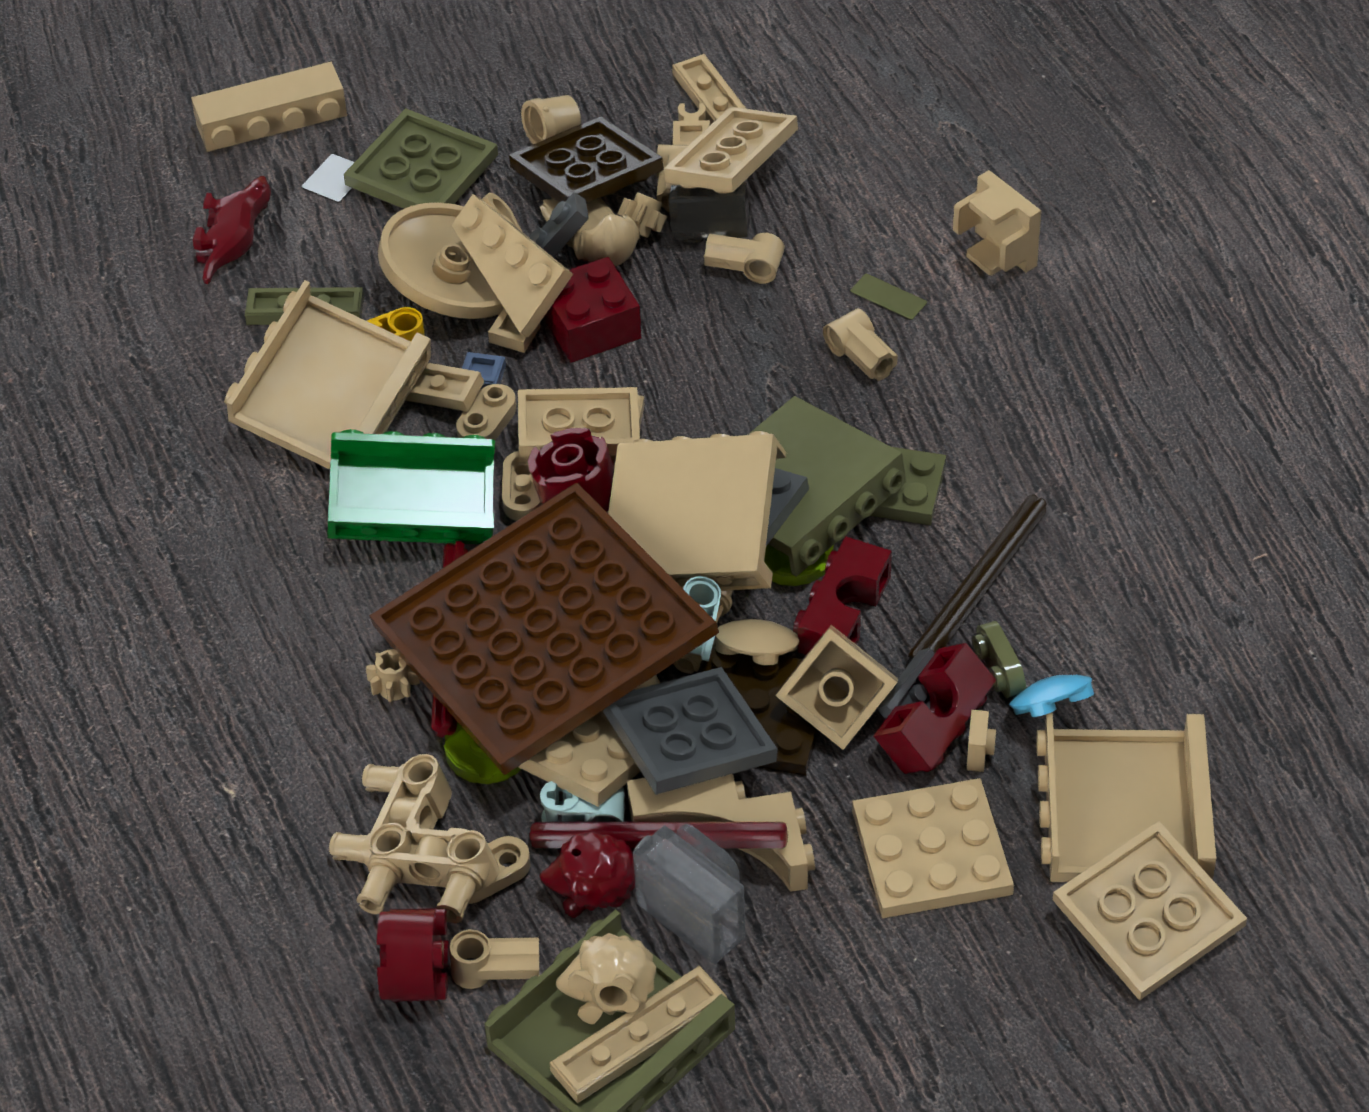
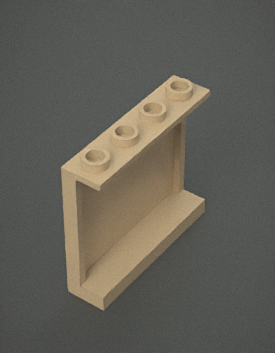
[224,280,431,469]
[608,431,787,591]
[1036,713,1216,882]

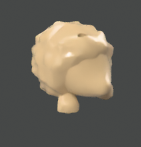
[556,933,656,1024]

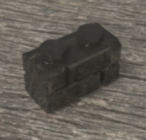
[669,182,750,244]

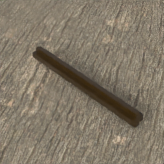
[908,494,1047,663]

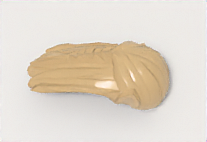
[540,197,640,267]

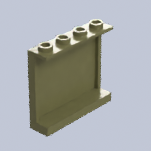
[747,396,906,577]
[484,909,735,1112]

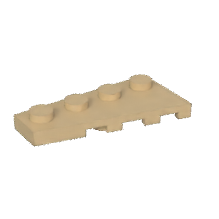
[451,194,573,338]

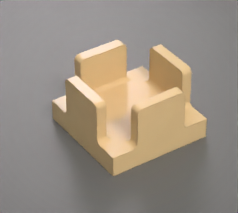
[953,170,1041,275]

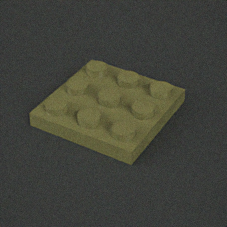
[343,108,498,209]

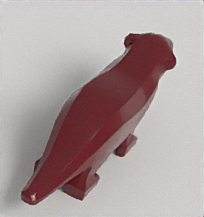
[193,176,271,284]

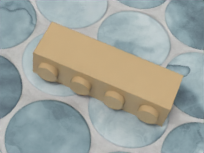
[191,61,347,152]

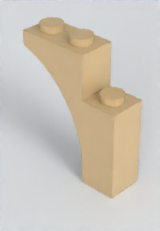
[627,774,815,892]

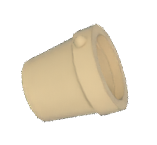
[521,95,581,144]

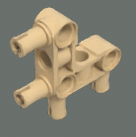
[329,754,499,923]

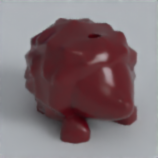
[539,832,639,918]

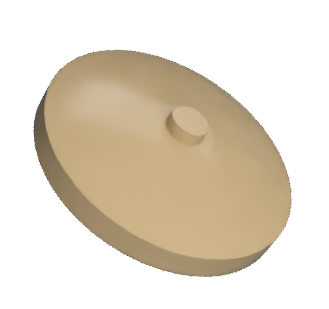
[378,203,504,319]

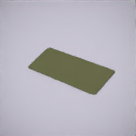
[850,274,927,320]

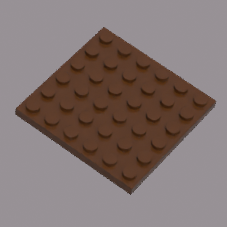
[369,483,719,775]

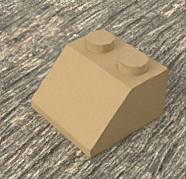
[775,625,898,750]

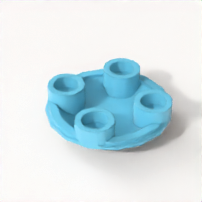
[1009,675,1094,717]

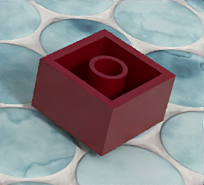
[543,256,642,363]

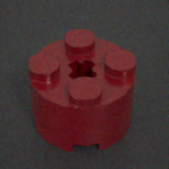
[528,428,614,512]
[377,908,450,1002]

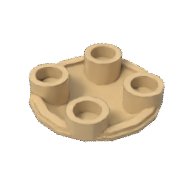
[715,619,799,665]

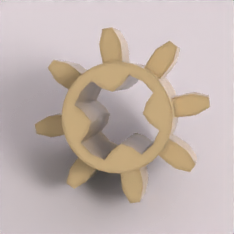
[617,192,667,238]
[366,649,420,702]

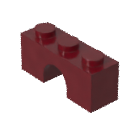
[793,536,892,655]
[873,643,996,774]

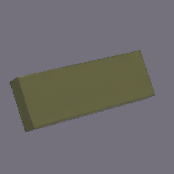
[245,287,364,325]

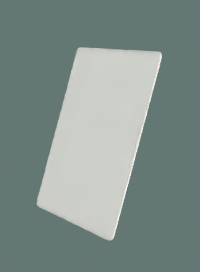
[301,154,354,202]

